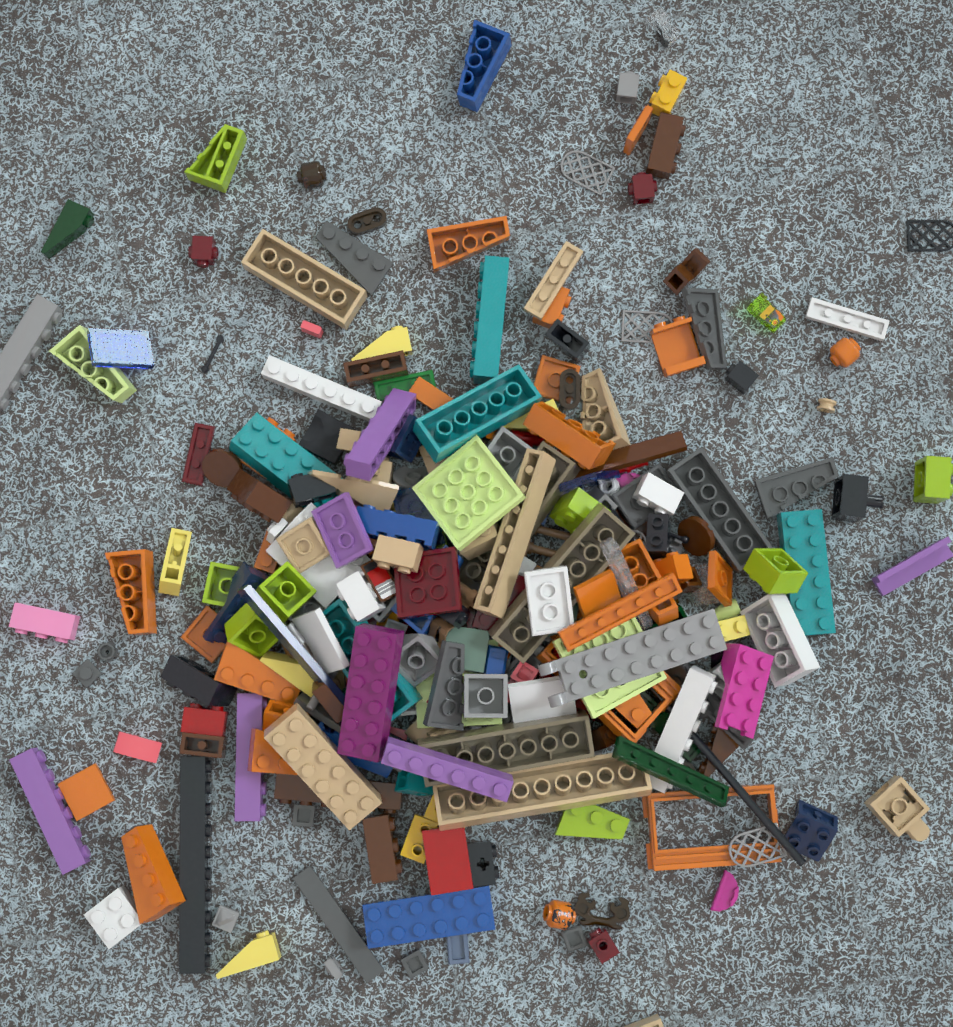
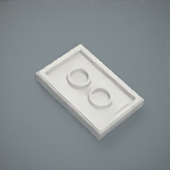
[524,566,574,636]
[292,608,350,674]
[508,676,577,723]

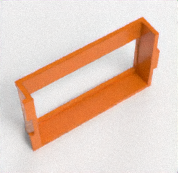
[536,610,681,743]
[642,783,782,871]

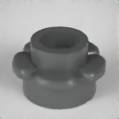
[97,642,118,662]

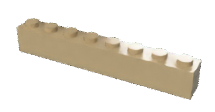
[473,448,556,619]

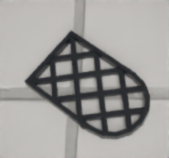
[906,220,953,252]

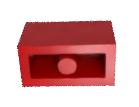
[180,703,229,737]

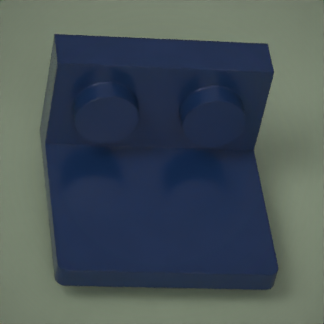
[387,414,422,463]
[784,799,838,862]

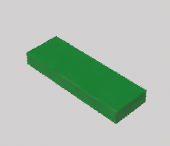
[373,370,436,401]

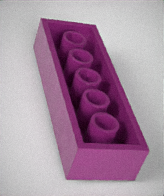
[337,623,405,763]

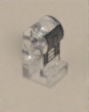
[644,7,679,48]

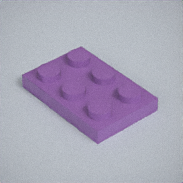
[311,492,374,569]

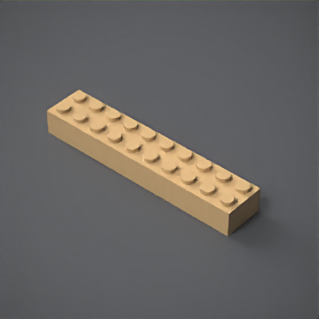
[433,753,652,831]

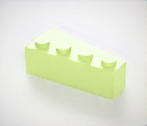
[49,325,137,403]

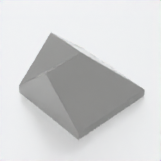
[399,633,440,687]

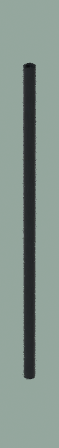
[648,687,806,867]

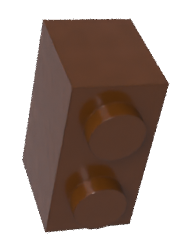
[179,732,228,758]

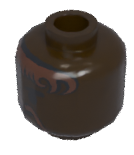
[297,161,327,189]

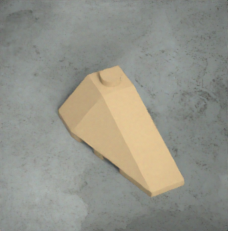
[580,368,631,450]
[308,470,399,511]

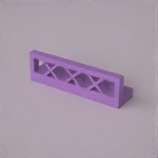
[871,536,953,596]

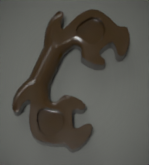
[574,892,630,930]

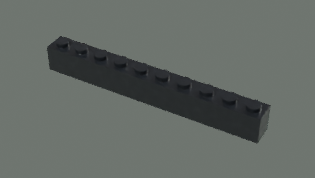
[179,756,212,974]

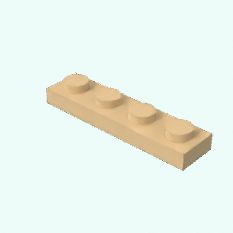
[524,241,583,321]

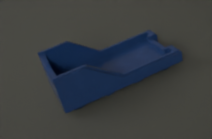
[203,561,270,644]

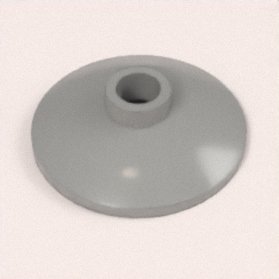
[393,466,429,489]

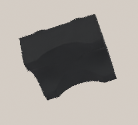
[299,409,355,466]

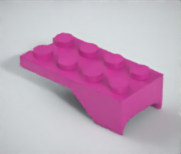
[714,643,774,739]

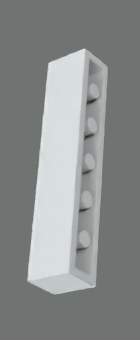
[261,355,383,422]
[649,665,718,793]

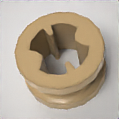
[816,398,837,413]

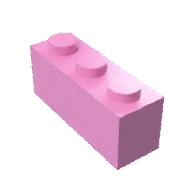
[9,602,80,643]

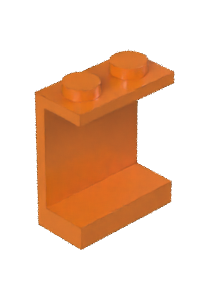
[650,316,706,378]

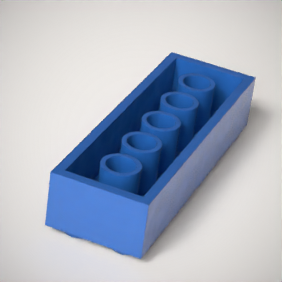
[362,885,496,949]

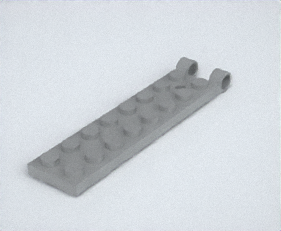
[538,609,727,708]

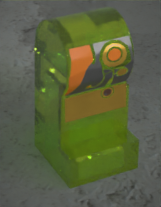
[746,292,786,333]

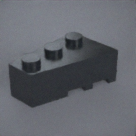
[160,655,238,708]

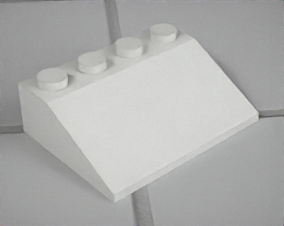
[266,502,370,609]

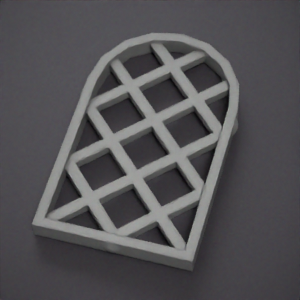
[561,150,615,196]
[621,310,673,344]
[728,822,788,868]

